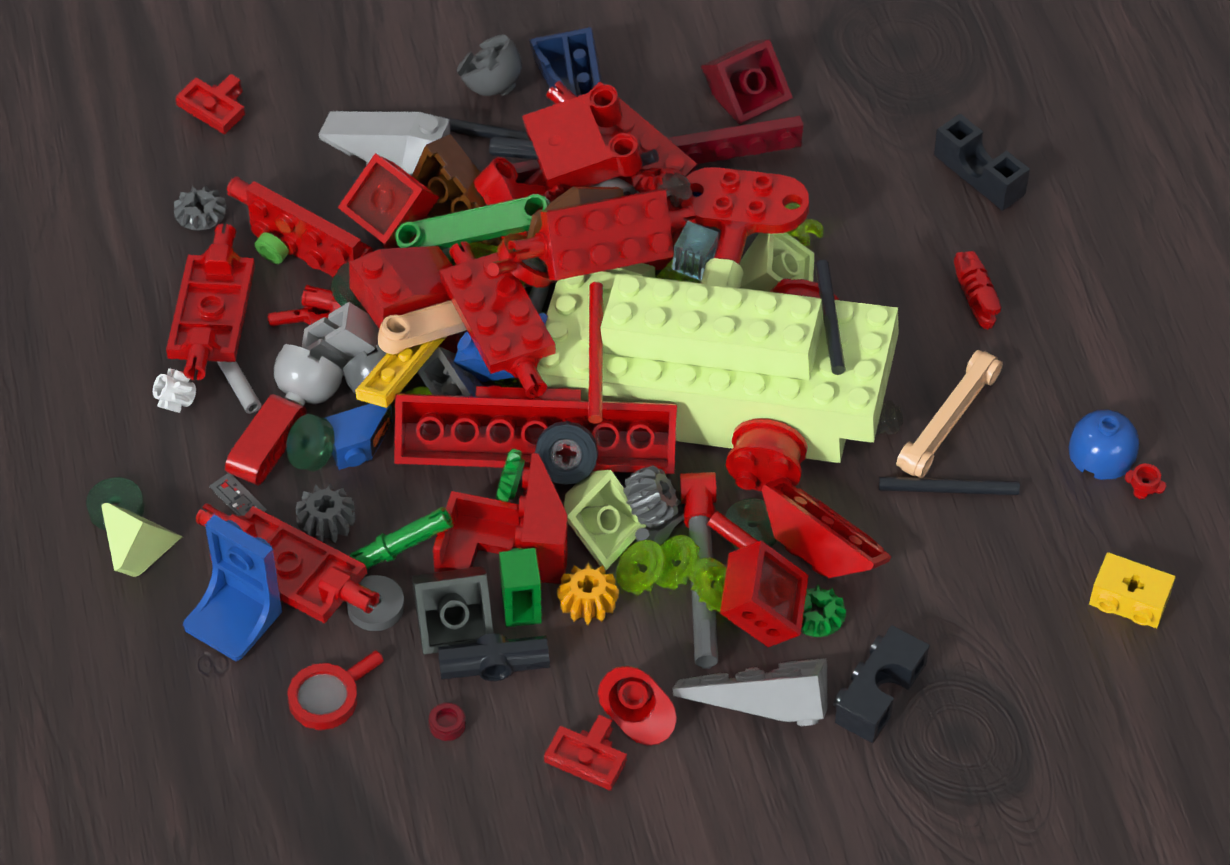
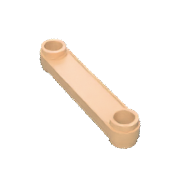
[377,286,527,354]
[896,350,1003,478]

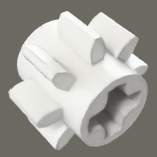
[153,368,196,413]

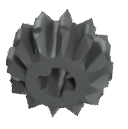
[624,465,679,528]
[295,483,355,543]

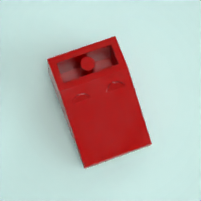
[515,453,568,584]

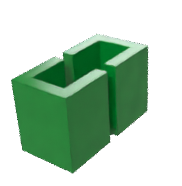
[499,548,542,627]

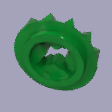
[496,449,525,502]
[801,584,846,637]

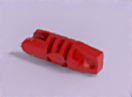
[954,251,1002,330]

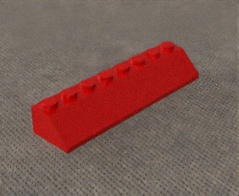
[394,394,677,474]

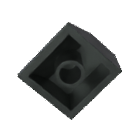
[412,566,494,655]

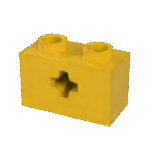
[1089,552,1176,629]

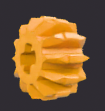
[558,562,619,625]

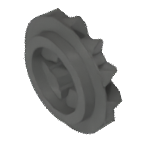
[174,186,227,230]

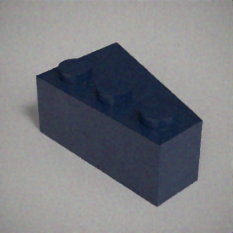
[529,27,602,97]

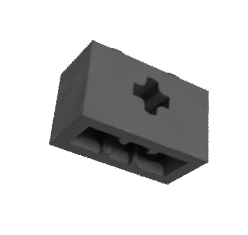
[418,347,483,396]

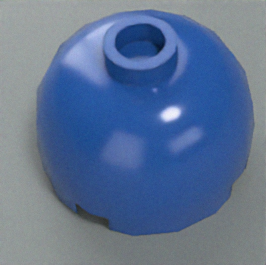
[1068,409,1139,480]

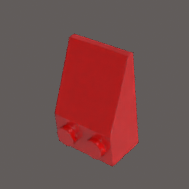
[349,246,453,328]

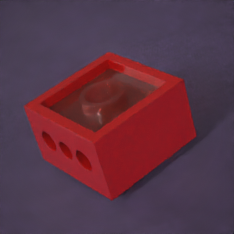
[338,153,439,248]
[720,540,809,647]

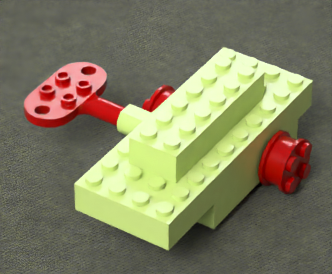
[537,167,899,492]

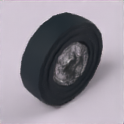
[535,421,598,485]

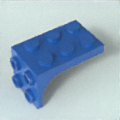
[183,514,282,661]

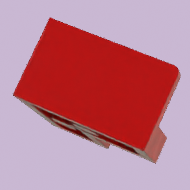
[433,491,520,572]

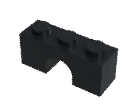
[934,113,1030,211]
[833,625,930,743]

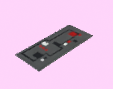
[209,473,267,516]

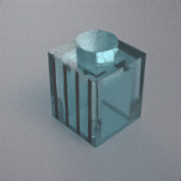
[672,221,719,280]

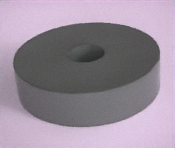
[346,575,404,631]

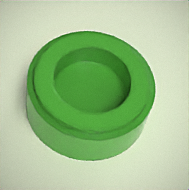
[255,232,289,264]

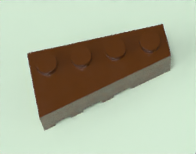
[412,134,523,262]

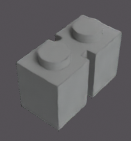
[302,302,379,369]

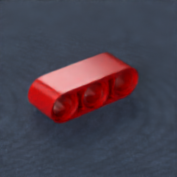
[225,394,306,486]

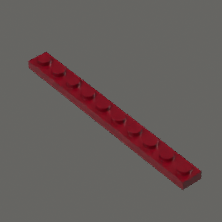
[484,116,803,184]

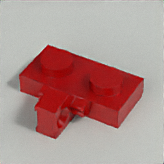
[175,74,246,135]
[544,715,627,791]

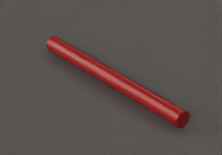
[588,282,603,424]

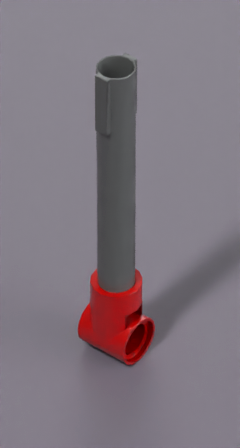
[680,472,718,669]

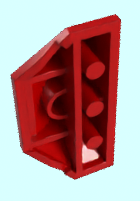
[762,477,892,578]

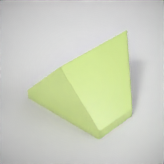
[101,503,183,577]

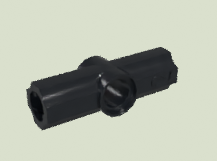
[438,633,550,681]

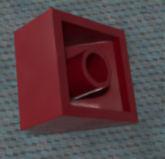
[701,39,793,123]

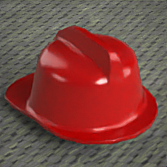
[598,666,677,745]

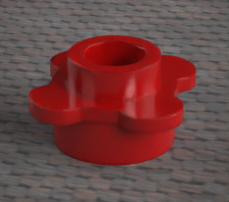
[1125,463,1166,499]

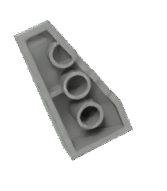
[319,111,450,174]
[673,658,828,726]

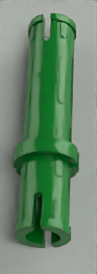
[350,507,453,570]

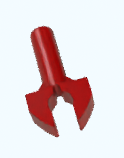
[268,306,330,326]

